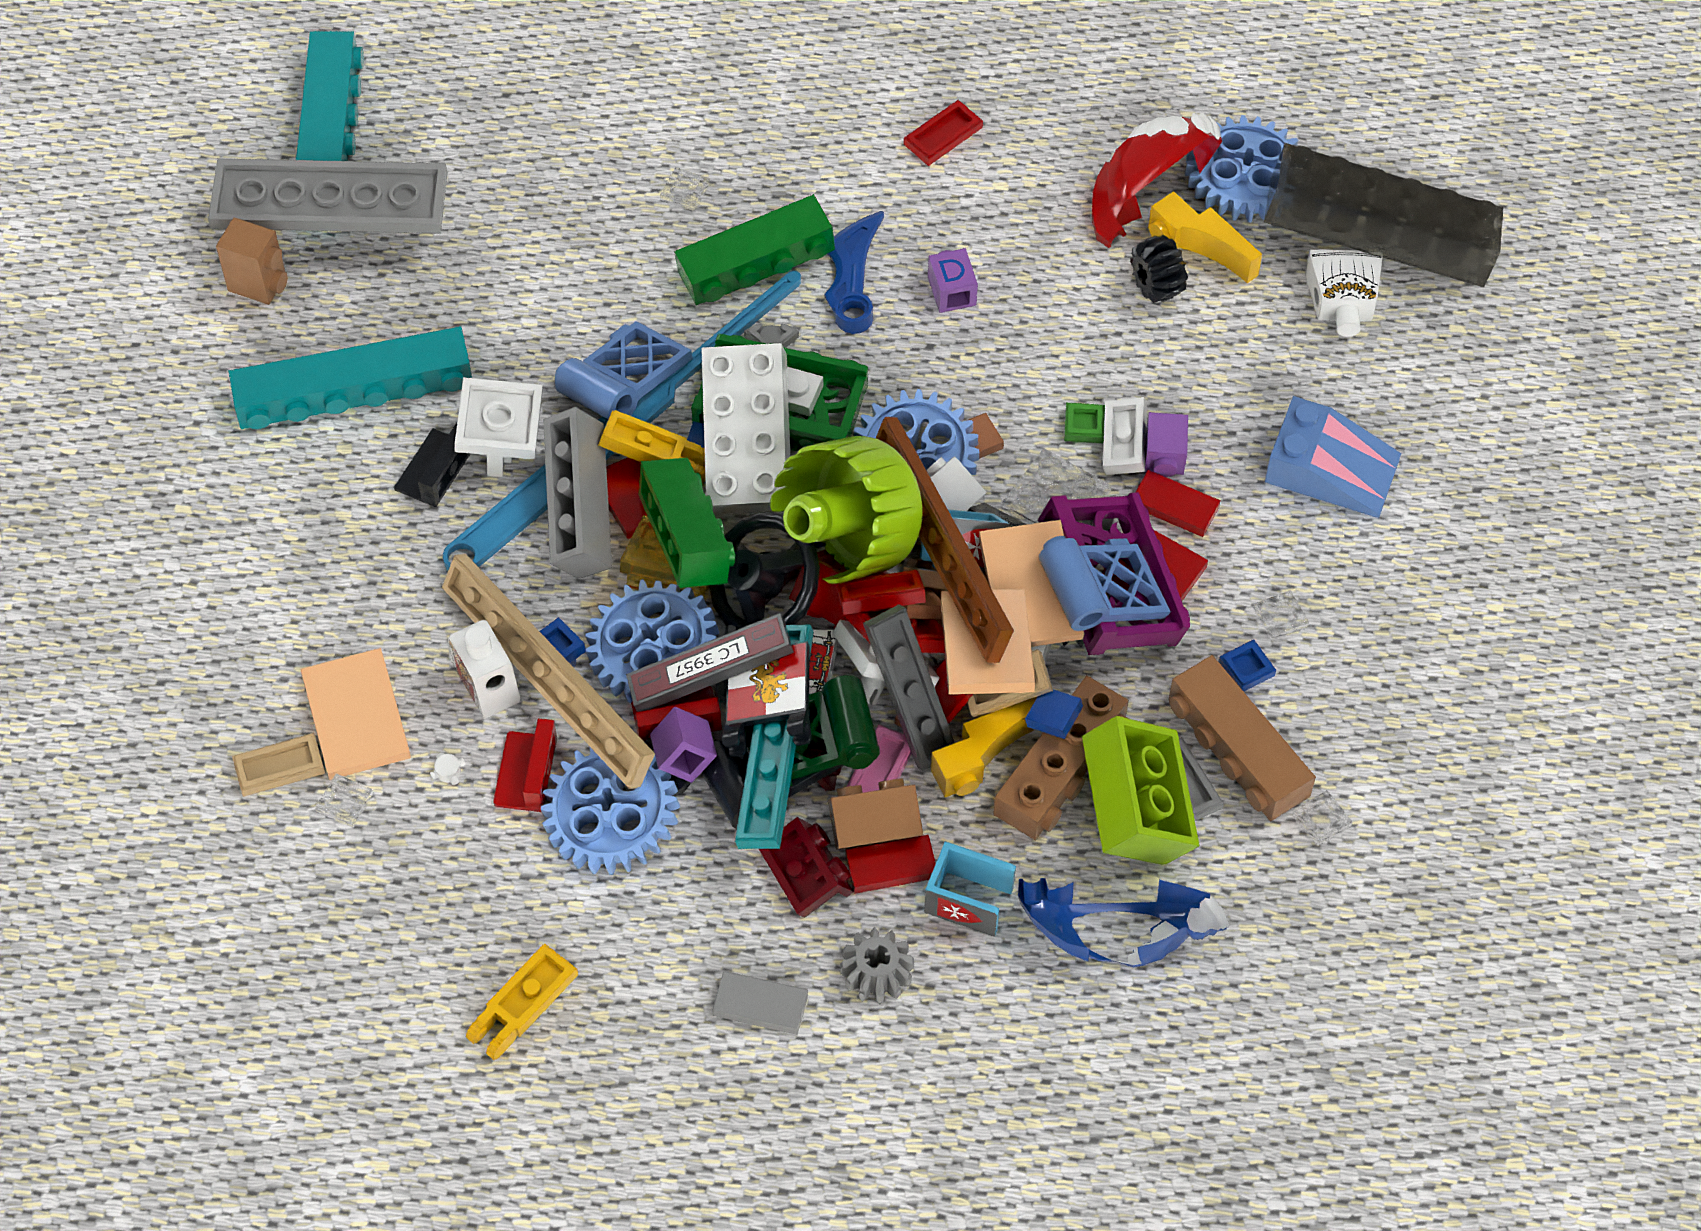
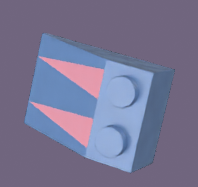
[1265,396,1402,518]

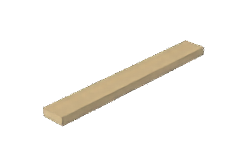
[442,554,655,789]

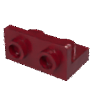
[759,817,854,918]

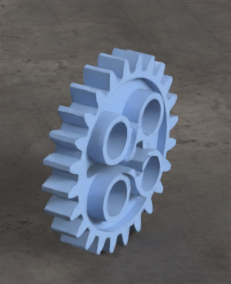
[1185,115,1308,222]
[854,389,979,475]
[585,578,719,703]
[541,747,680,875]

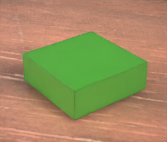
[1064,402,1105,444]

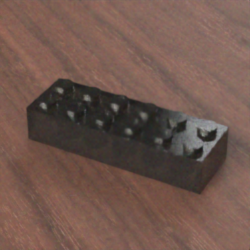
[1264,143,1503,288]

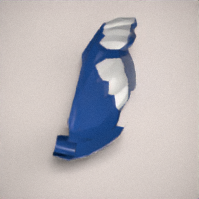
[1018,878,1229,968]

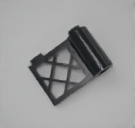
[701,708,844,830]

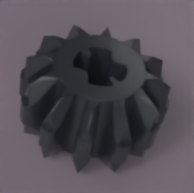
[1130,235,1188,303]

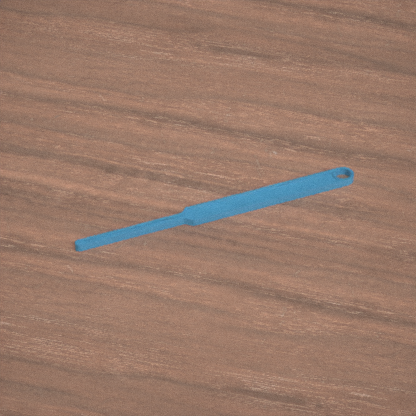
[443,271,801,570]

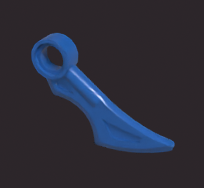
[824,211,884,334]

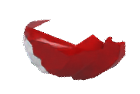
[1092,113,1222,248]

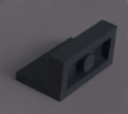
[394,422,470,507]

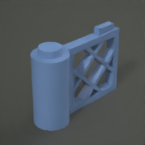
[555,321,693,419]
[1039,536,1171,631]

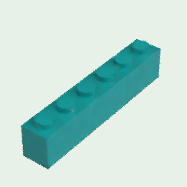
[296,31,364,161]
[228,326,472,429]

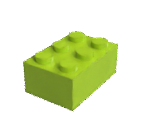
[1082,716,1200,865]

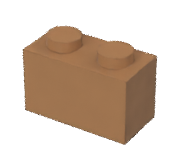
[216,217,288,305]
[828,778,923,850]

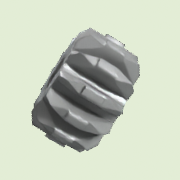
[840,927,914,1004]

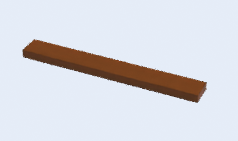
[876,417,1014,663]

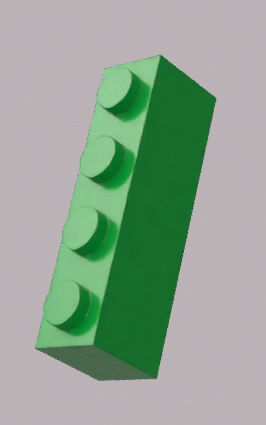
[674,194,835,305]
[638,457,735,588]

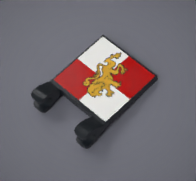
[722,641,812,757]

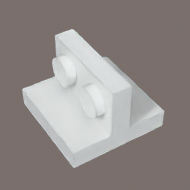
[455,377,543,477]

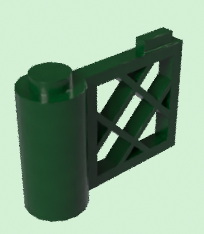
[744,675,880,786]

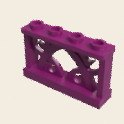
[1038,492,1190,655]

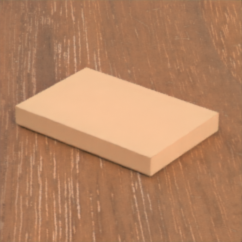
[979,520,1084,647]
[941,589,1035,694]
[300,648,411,780]

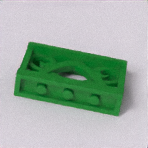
[691,334,868,452]

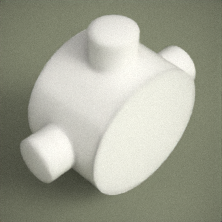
[430,753,466,785]

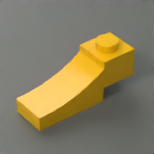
[1148,191,1262,283]
[931,696,1038,797]

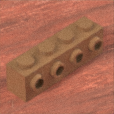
[1169,655,1316,822]
[993,675,1130,841]

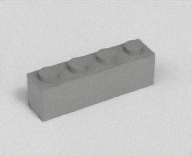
[543,407,612,578]

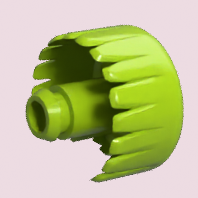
[770,436,923,584]

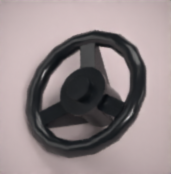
[709,512,820,630]

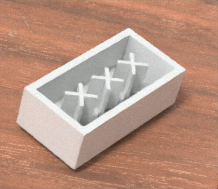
[701,343,790,514]

